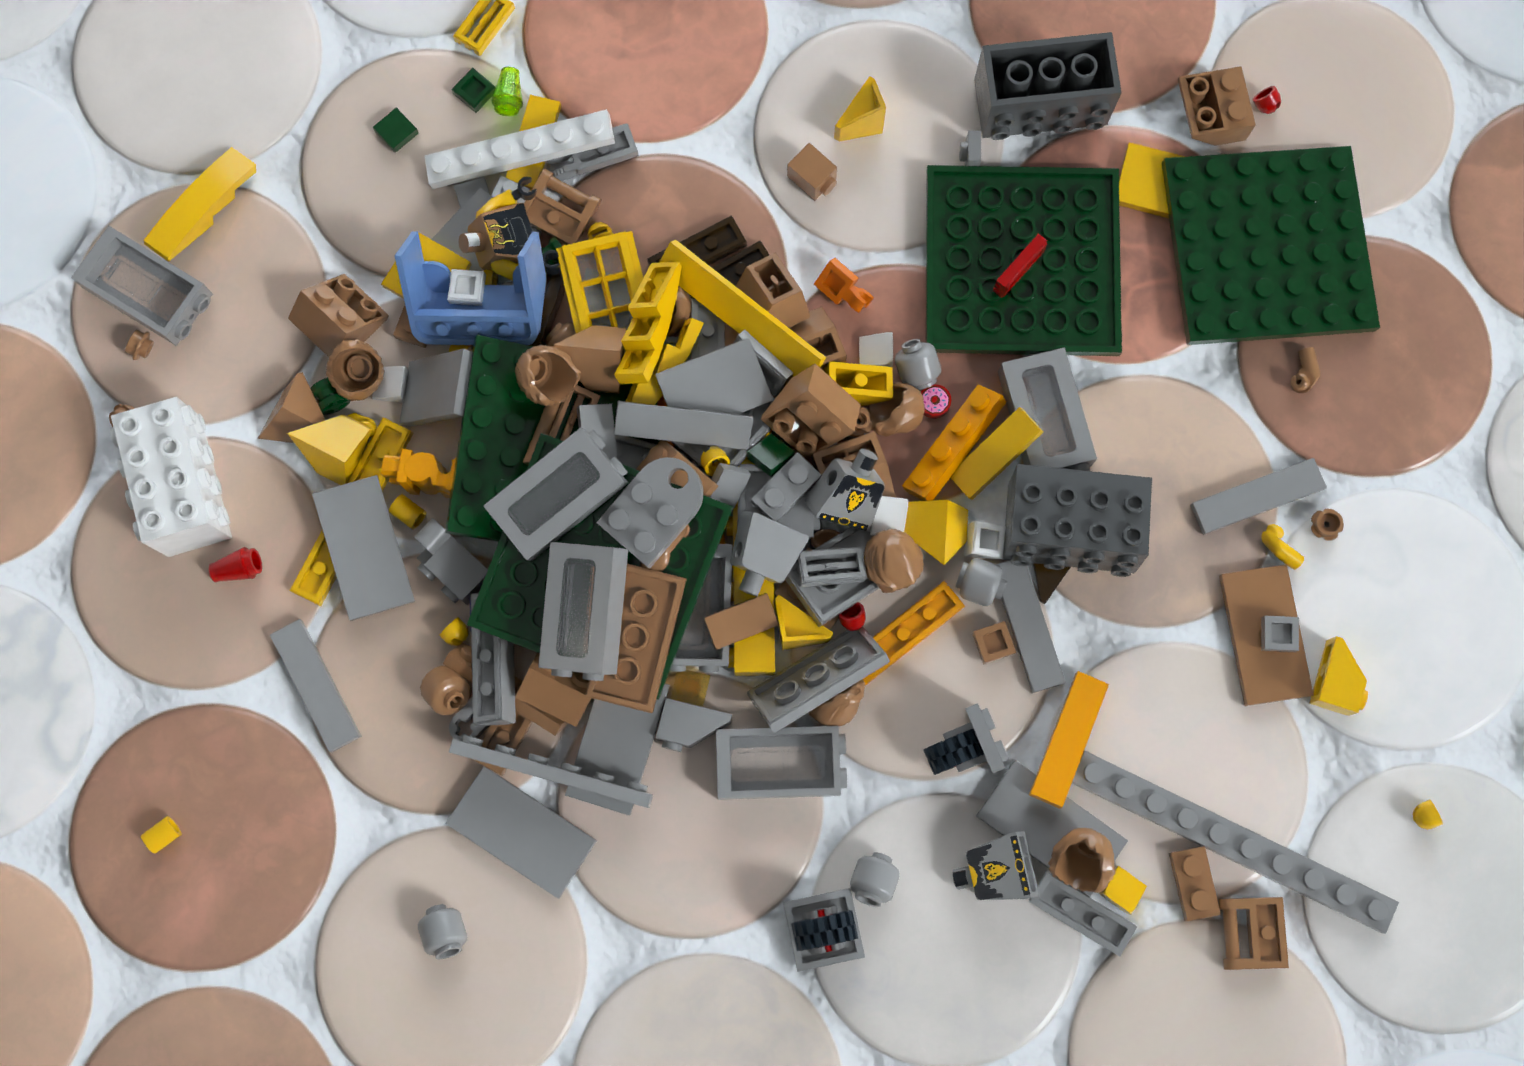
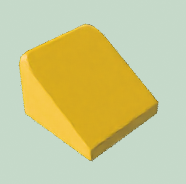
[1099,866,1147,915]

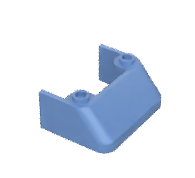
[395,231,546,345]

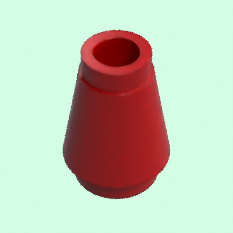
[209,547,262,583]

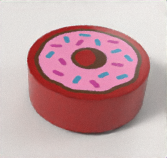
[921,384,952,419]

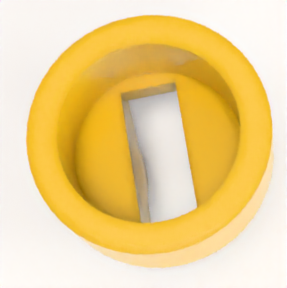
[587,222,613,240]
[700,446,730,476]
[439,617,469,646]
[1413,799,1443,830]

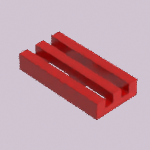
[993,233,1047,298]

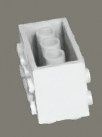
[110,397,232,557]

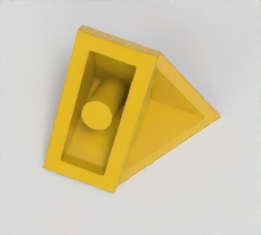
[834,76,886,142]
[287,415,372,485]
[904,500,968,565]
[774,594,833,650]

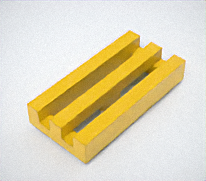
[453,0,515,56]

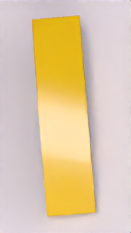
[143,147,256,262]
[614,261,682,384]
[626,318,704,405]

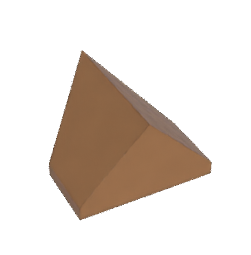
[554,325,627,394]
[257,372,325,443]

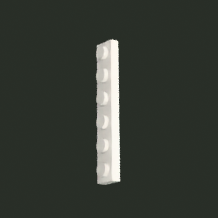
[425,109,615,189]

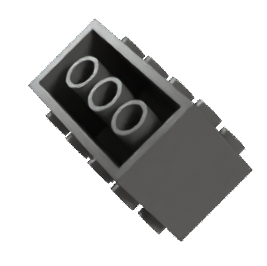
[974,32,1122,140]
[1003,464,1152,577]

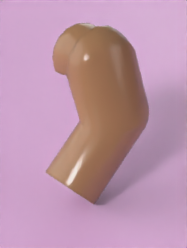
[1290,347,1321,393]

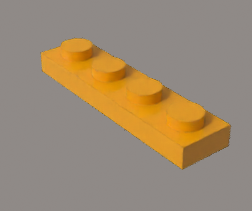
[902,384,1007,501]

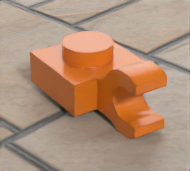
[813,258,874,313]

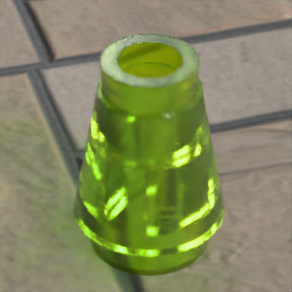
[491,66,523,117]

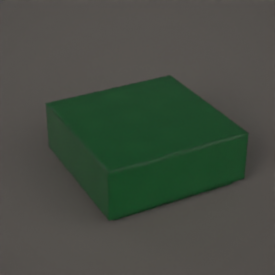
[451,67,497,113]
[373,107,419,153]
[747,433,795,477]

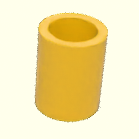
[389,494,427,530]
[141,816,182,854]

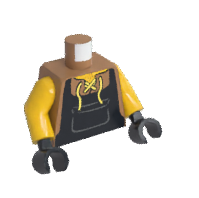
[459,177,560,281]

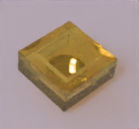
[670,670,711,707]

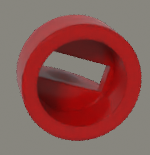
[1253,86,1281,114]
[838,602,866,631]

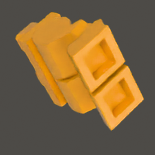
[381,449,456,498]

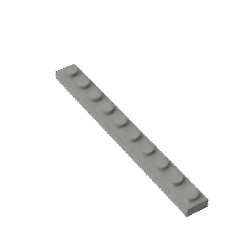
[1072,751,1399,934]

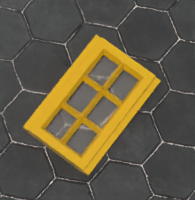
[556,231,643,351]

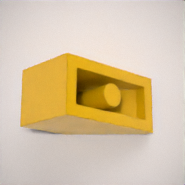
[823,361,893,406]
[1309,636,1368,716]

